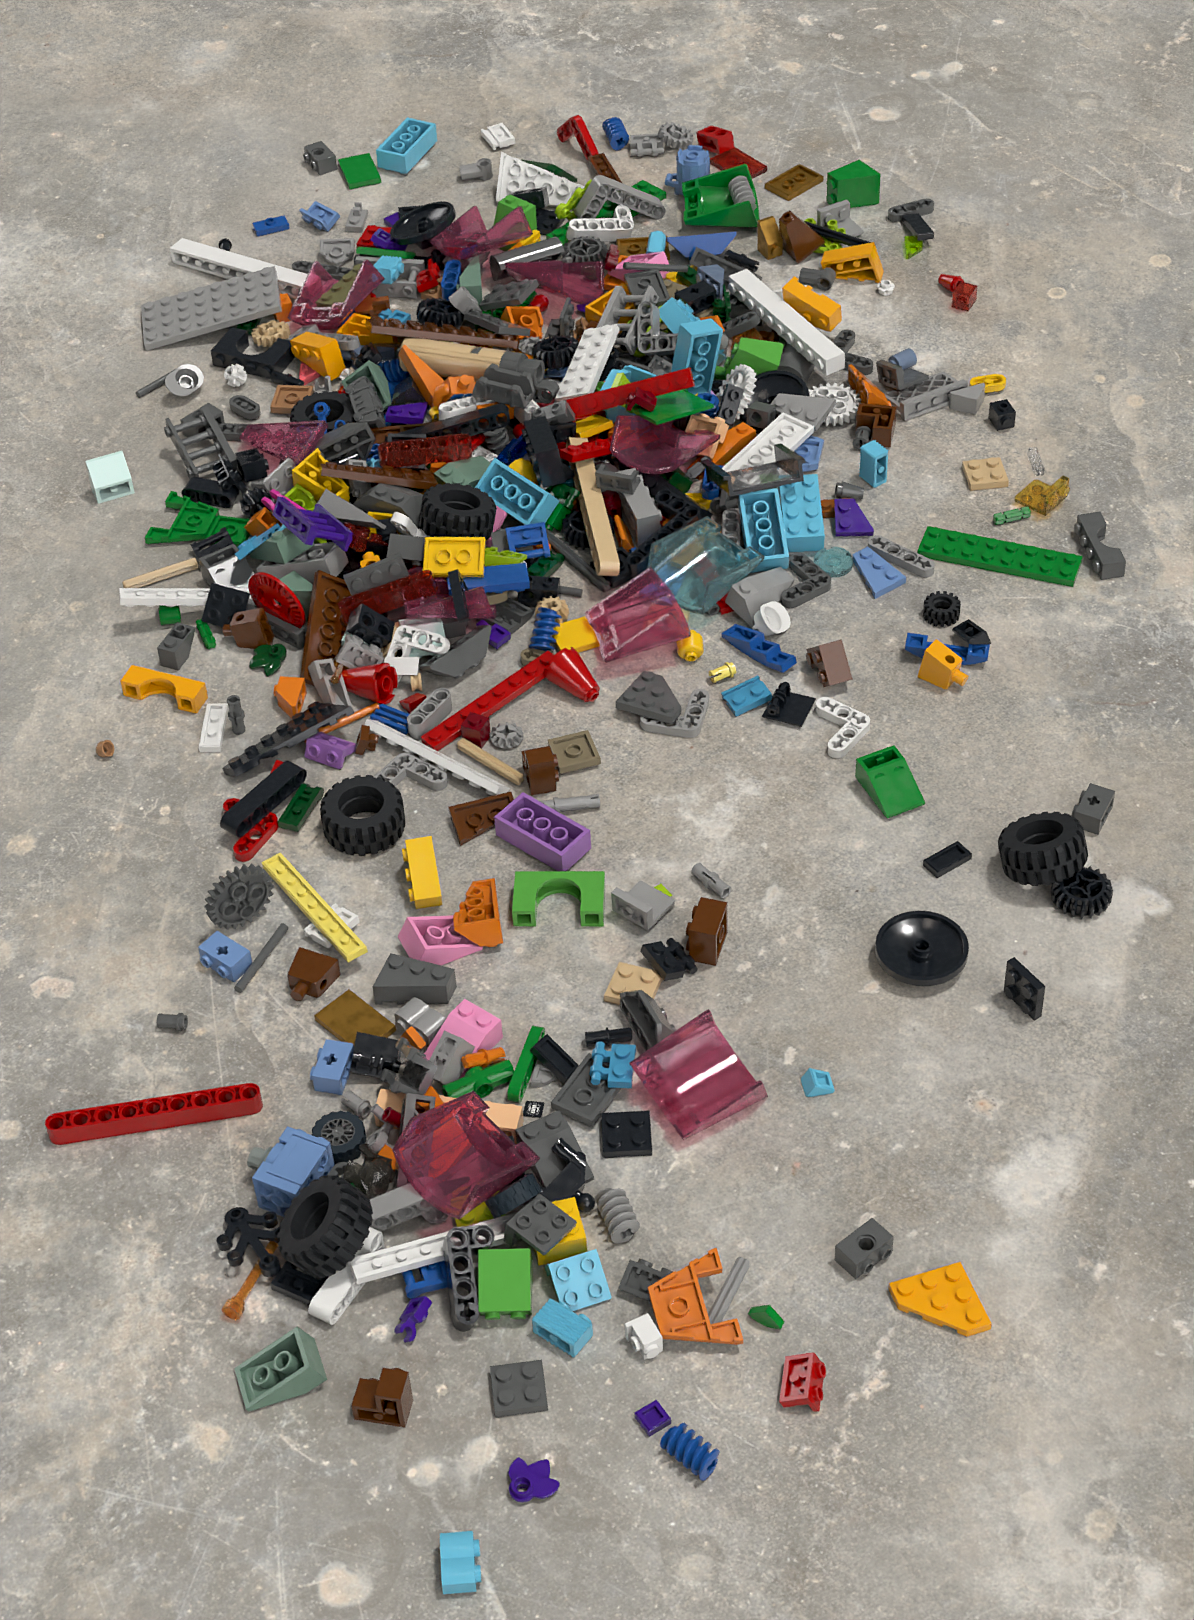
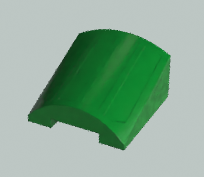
[682,164,760,227]

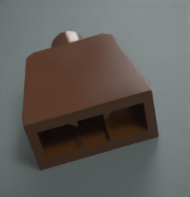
[223,608,274,649]
[288,947,341,1001]

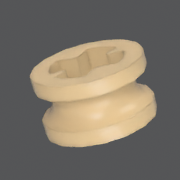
[410,673,422,692]

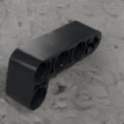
[443,1225,495,1332]

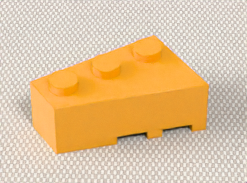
[782,276,842,332]
[336,313,400,350]
[290,332,346,381]

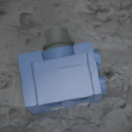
[247,1126,334,1217]

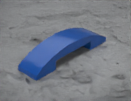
[905,633,990,665]

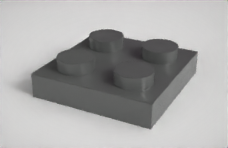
[490,1360,548,1417]

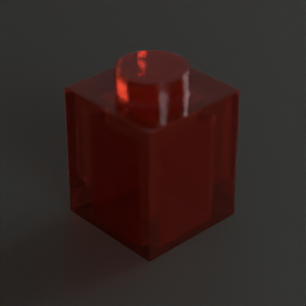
[952,281,977,312]

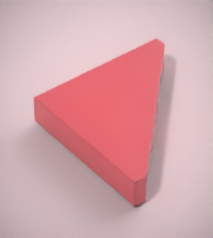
[299,361,322,386]

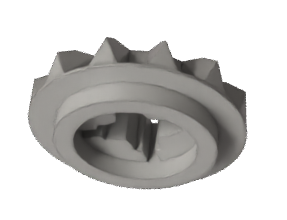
[518,336,542,355]
[490,722,524,749]

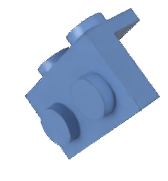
[299,201,341,232]

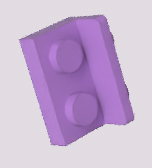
[305,732,356,769]

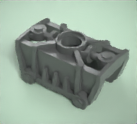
[472,363,535,409]
[345,376,386,428]
[380,1037,437,1095]

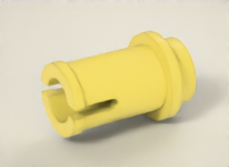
[709,662,736,683]

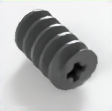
[483,426,514,461]

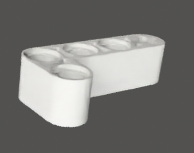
[566,205,634,242]
[308,1227,385,1325]

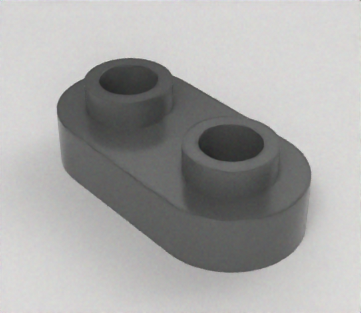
[229,395,261,420]

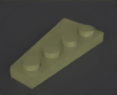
[316,264,371,312]

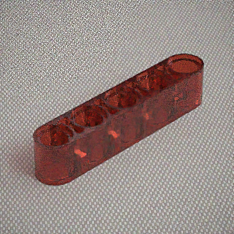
[378,434,473,468]
[338,570,438,624]

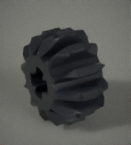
[240,487,272,519]

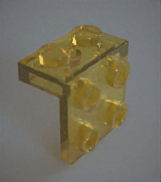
[1015,475,1070,516]

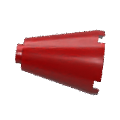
[544,647,600,702]
[341,663,398,704]

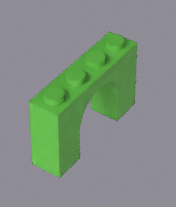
[512,871,606,927]

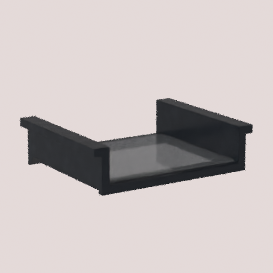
[701,443,806,497]

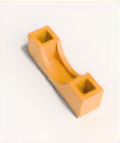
[120,665,208,714]

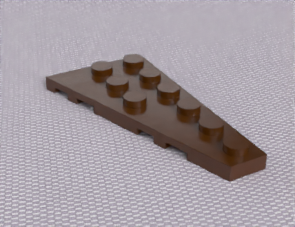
[320,462,438,490]
[300,570,357,686]

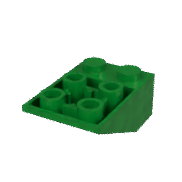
[855,745,925,818]

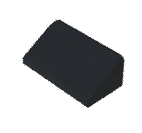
[952,619,991,644]

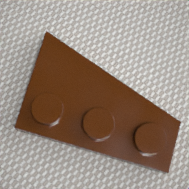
[448,792,514,846]

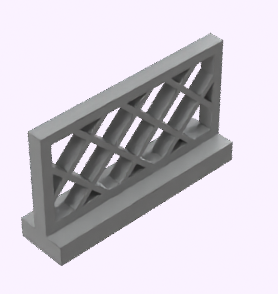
[883,371,968,421]

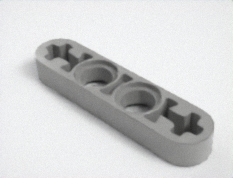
[318,332,361,351]
[868,535,935,578]

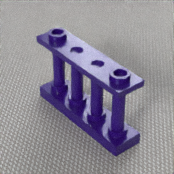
[272,496,353,551]

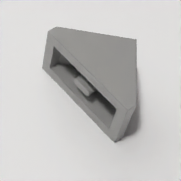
[949,383,985,415]

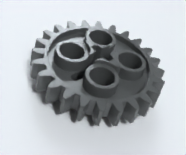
[204,864,274,930]

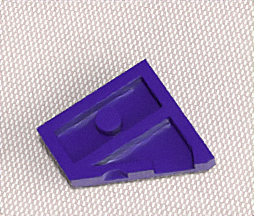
[370,228,408,251]
[385,402,428,424]
[834,499,874,537]

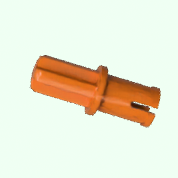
[461,1047,505,1069]

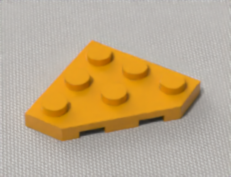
[888,1262,992,1337]

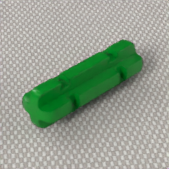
[993,506,1031,525]
[196,618,216,649]

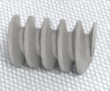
[728,176,757,211]
[595,1188,640,1244]

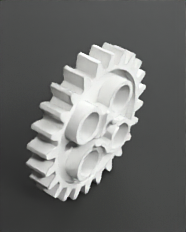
[716,364,757,422]
[808,383,861,426]

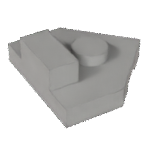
[320,238,355,267]

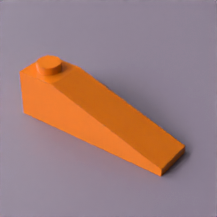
[398,344,444,408]
[848,364,891,406]

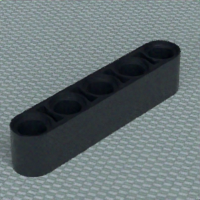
[220,761,307,838]

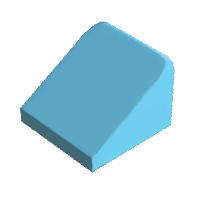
[801,1068,835,1097]

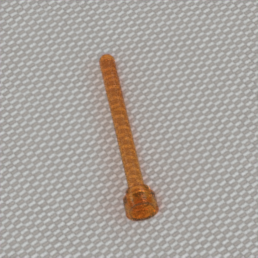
[331,659,348,684]
[222,1226,279,1320]

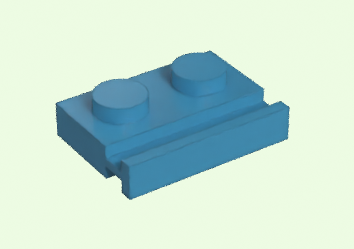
[721,675,772,717]

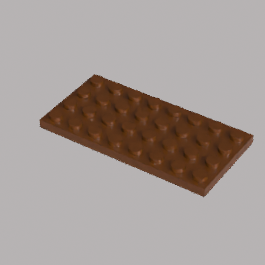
[365,316,518,349]

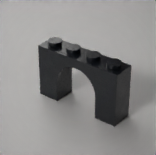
[211,327,295,379]

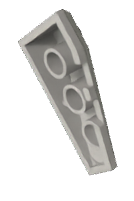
[317,489,386,530]
[725,567,794,627]

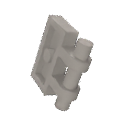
[630,134,664,157]

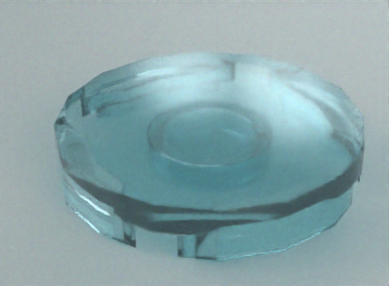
[814,547,853,578]

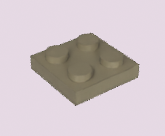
[548,730,601,774]

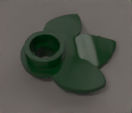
[249,644,287,677]

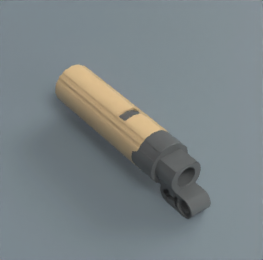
[399,337,560,404]

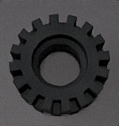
[923,591,961,627]

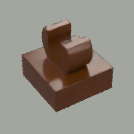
[355,725,379,755]

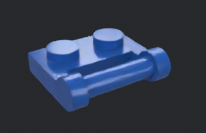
[505,522,551,559]
[402,1261,448,1299]

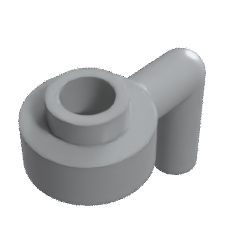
[364,1104,394,1155]

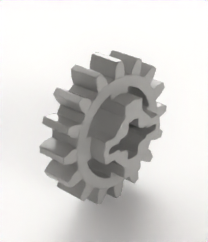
[658,122,694,150]

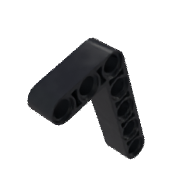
[626,490,703,579]

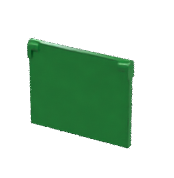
[625,389,714,425]

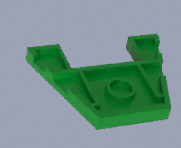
[145,491,220,544]

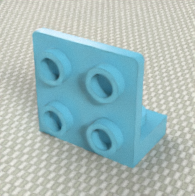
[544,1249,611,1311]

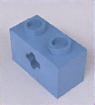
[198,931,252,982]
[310,1039,354,1095]

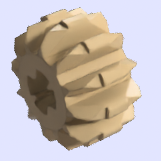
[535,596,569,624]

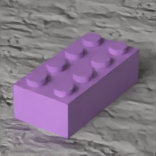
[494,792,591,871]

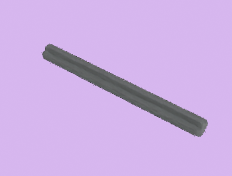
[546,529,611,592]

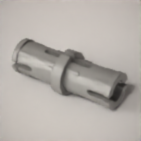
[691,863,732,898]

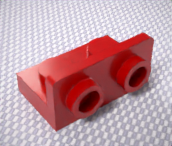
[417,259,440,293]
[779,1352,826,1412]

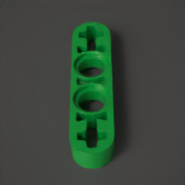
[507,1025,545,1103]

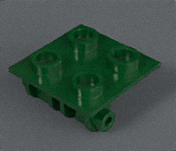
[713,285,731,324]

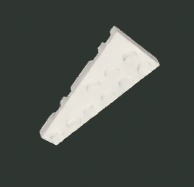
[496,152,585,207]

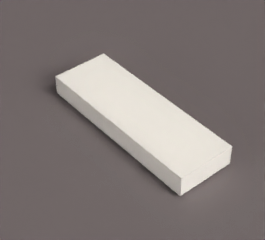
[199,703,229,752]

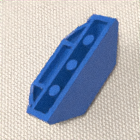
[666,232,737,260]

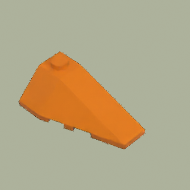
[500,306,543,359]
[687,422,756,480]
[453,878,503,947]

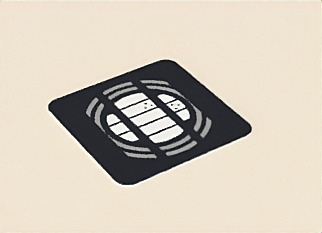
[523,1101,545,1118]

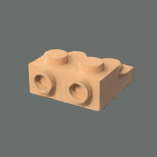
[679,413,729,459]

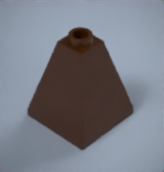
[779,210,825,264]

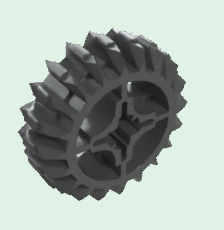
[562,236,608,273]

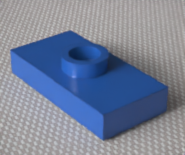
[252,215,290,236]

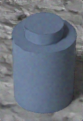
[888,348,917,370]

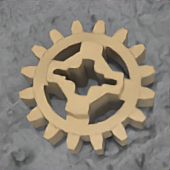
[251,320,291,347]

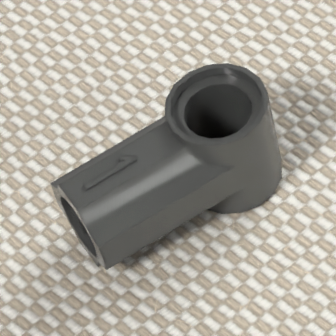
[799,267,836,291]

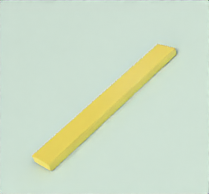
[261,852,368,963]

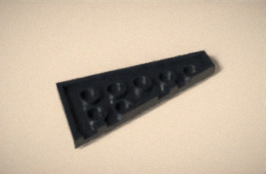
[222,702,354,777]

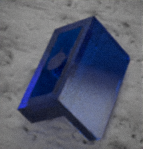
[496,435,527,466]

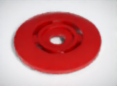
[248,572,305,629]

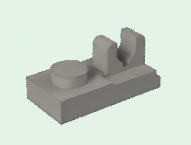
[345,202,368,233]

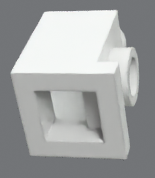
[625,1313,663,1360]

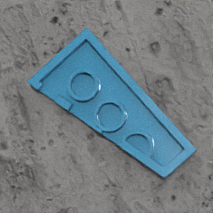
[235,523,280,560]

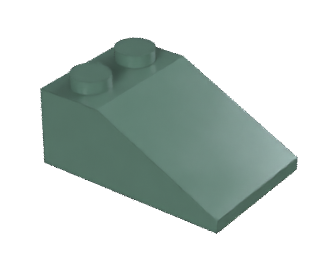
[456,255,483,306]
[341,361,392,411]
[434,456,491,488]
[249,528,314,564]
[234,1326,327,1412]

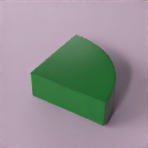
[748,1305,784,1329]

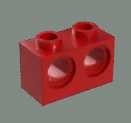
[696,125,734,154]

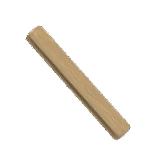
[122,558,198,588]
[457,738,524,785]

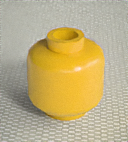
[676,630,704,662]

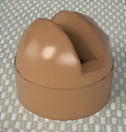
[96,740,114,757]

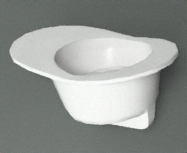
[752,601,791,636]

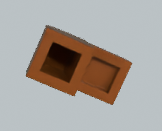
[354,294,390,317]

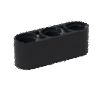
[181,477,240,508]

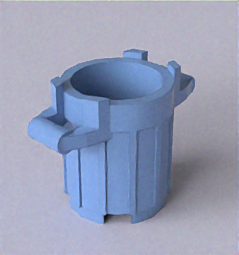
[664,145,710,196]

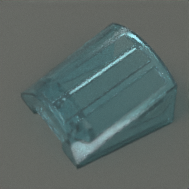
[646,516,765,614]

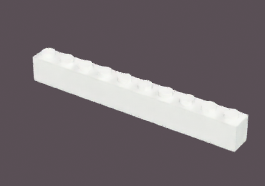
[170,238,322,303]
[728,269,845,376]

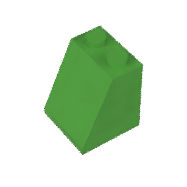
[490,194,537,251]
[723,337,784,376]
[478,1248,533,1320]

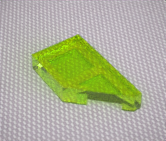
[904,236,923,259]

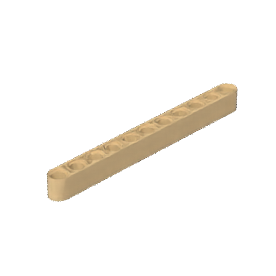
[566,437,620,576]

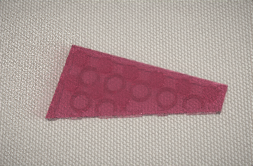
[240,420,329,466]

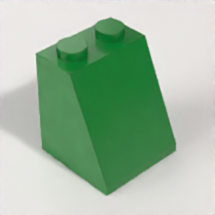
[826,160,881,208]

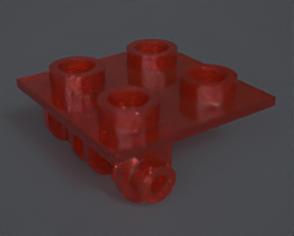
[344,522,388,552]

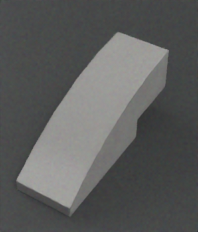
[308,659,354,712]

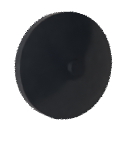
[390,201,456,245]
[739,370,810,434]
[875,911,969,986]

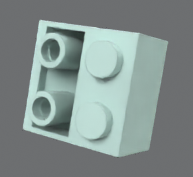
[85,451,135,504]
[399,614,445,658]

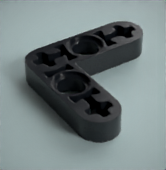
[448,569,474,623]

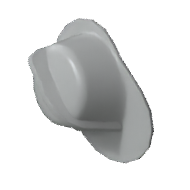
[165,364,204,396]

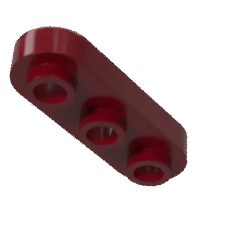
[604,244,620,272]

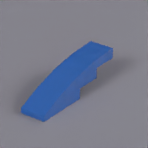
[721,624,797,673]

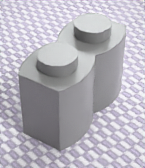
[394,997,446,1047]

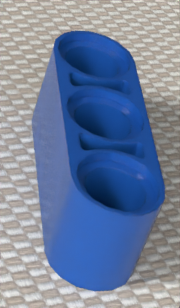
[441,260,462,301]

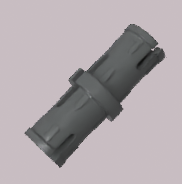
[227,695,246,735]

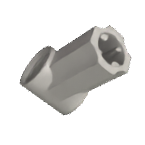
[459,158,493,181]

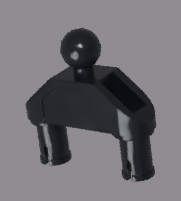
[524,1138,595,1212]

